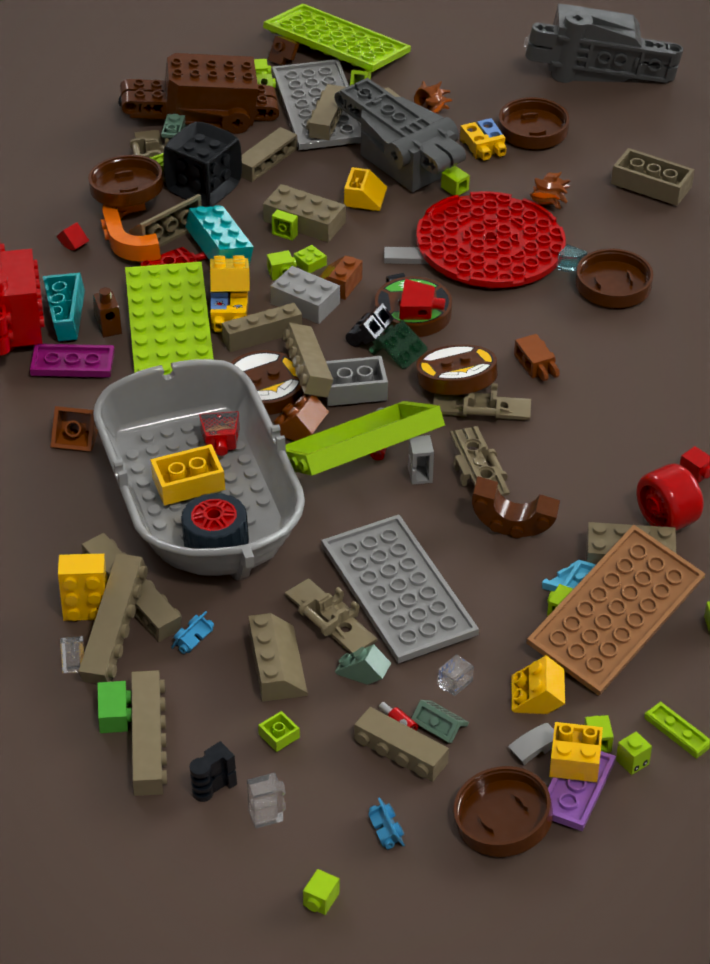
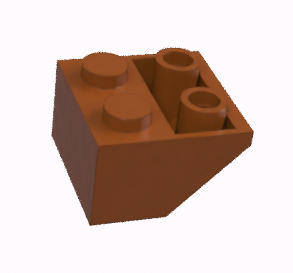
[273,395,329,441]

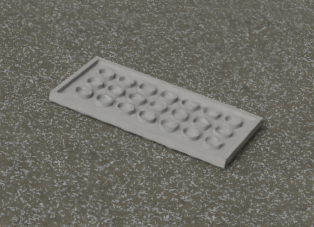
[272,59,361,150]
[321,514,479,664]

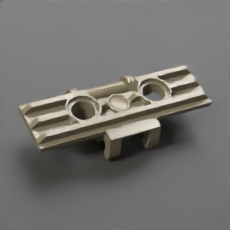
[129,130,169,182]
[433,383,531,421]
[450,426,510,496]
[285,579,378,653]

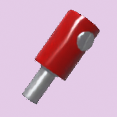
[379,702,418,731]

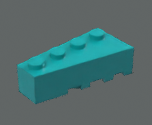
[43,273,85,341]

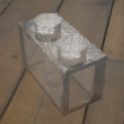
[247,772,286,829]

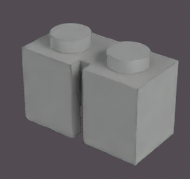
[408,435,434,485]

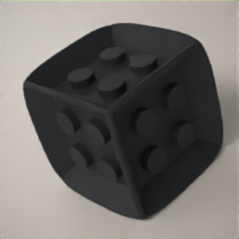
[163,122,242,207]

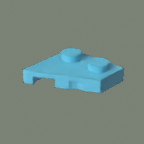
[542,560,596,591]

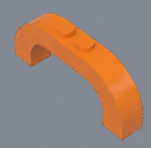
[101,203,161,262]

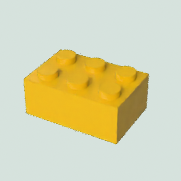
[210,255,250,292]
[150,444,225,506]
[58,553,107,621]

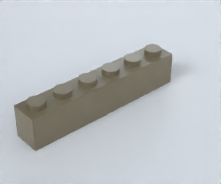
[283,322,333,398]
[82,532,182,642]
[78,554,148,684]
[132,670,167,796]

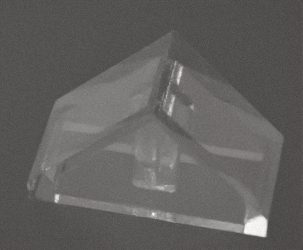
[60,635,85,673]

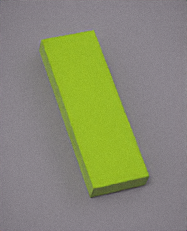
[644,701,710,759]

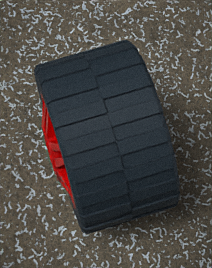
[181,493,249,549]

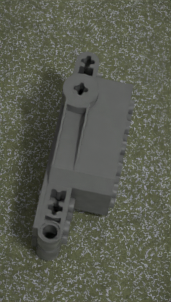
[525,3,683,83]
[334,78,466,192]

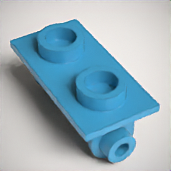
[171,611,214,654]
[368,797,405,849]

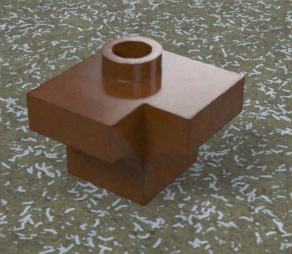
[268,36,299,65]

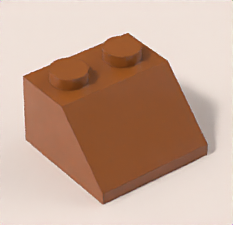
[319,255,363,300]
[51,406,98,452]

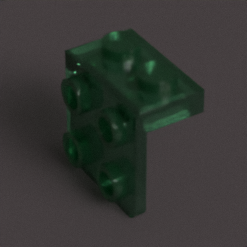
[369,320,427,369]

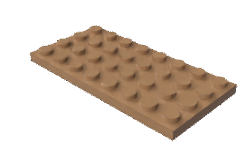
[526,525,706,696]

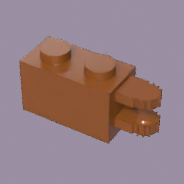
[514,334,560,381]

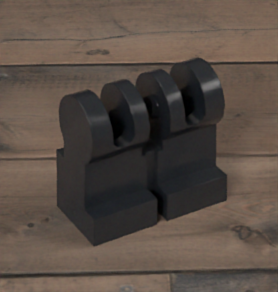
[345,303,394,347]
[189,741,237,802]

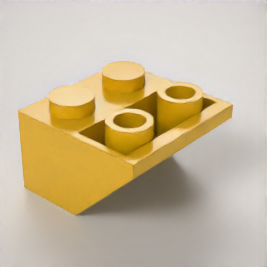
[344,167,387,211]
[511,655,565,714]
[549,722,603,782]

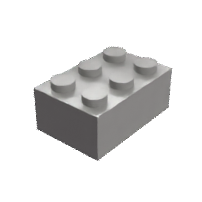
[270,266,340,324]
[326,356,388,406]

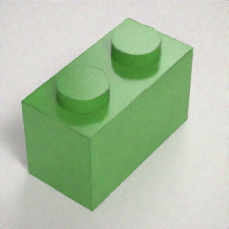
[98,681,132,733]

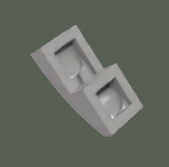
[508,723,554,766]

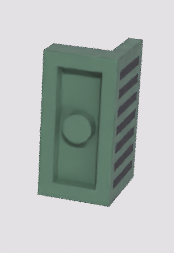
[411,700,469,743]

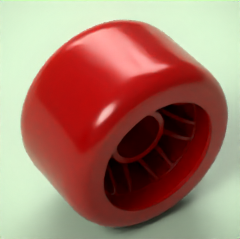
[636,464,704,531]

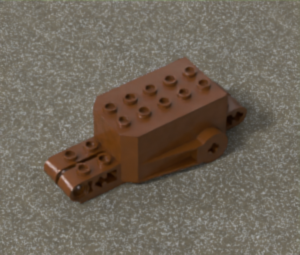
[120,53,279,134]

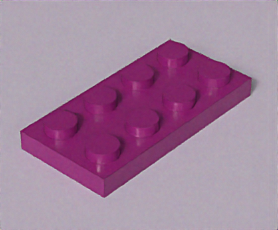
[30,344,115,378]

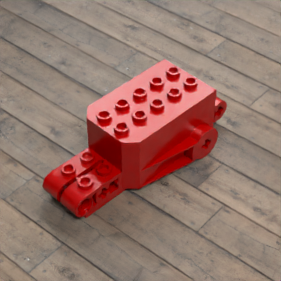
[0,243,45,356]

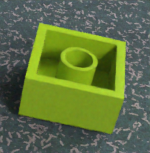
[272,210,298,241]
[294,245,327,273]
[258,711,300,752]

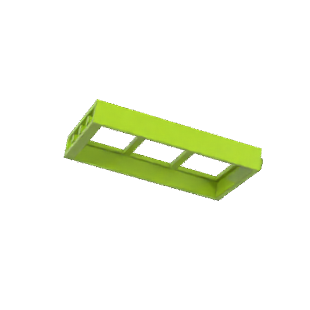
[286,401,445,476]

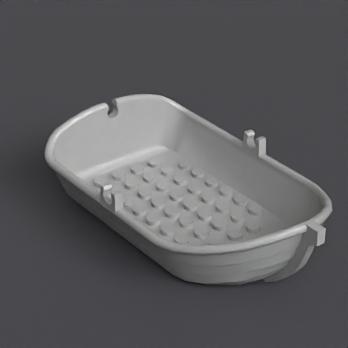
[93,359,305,581]

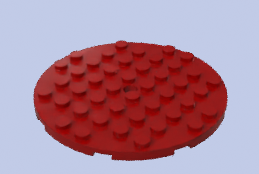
[416,191,566,289]

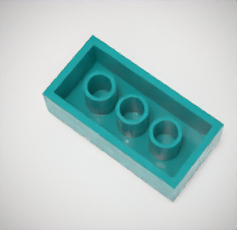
[185,205,254,265]

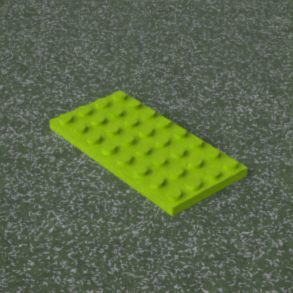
[263,4,411,72]
[125,262,214,375]

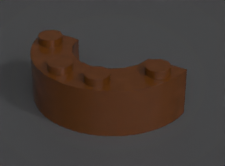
[472,476,560,538]

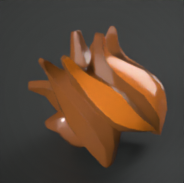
[414,81,452,114]
[530,172,570,209]

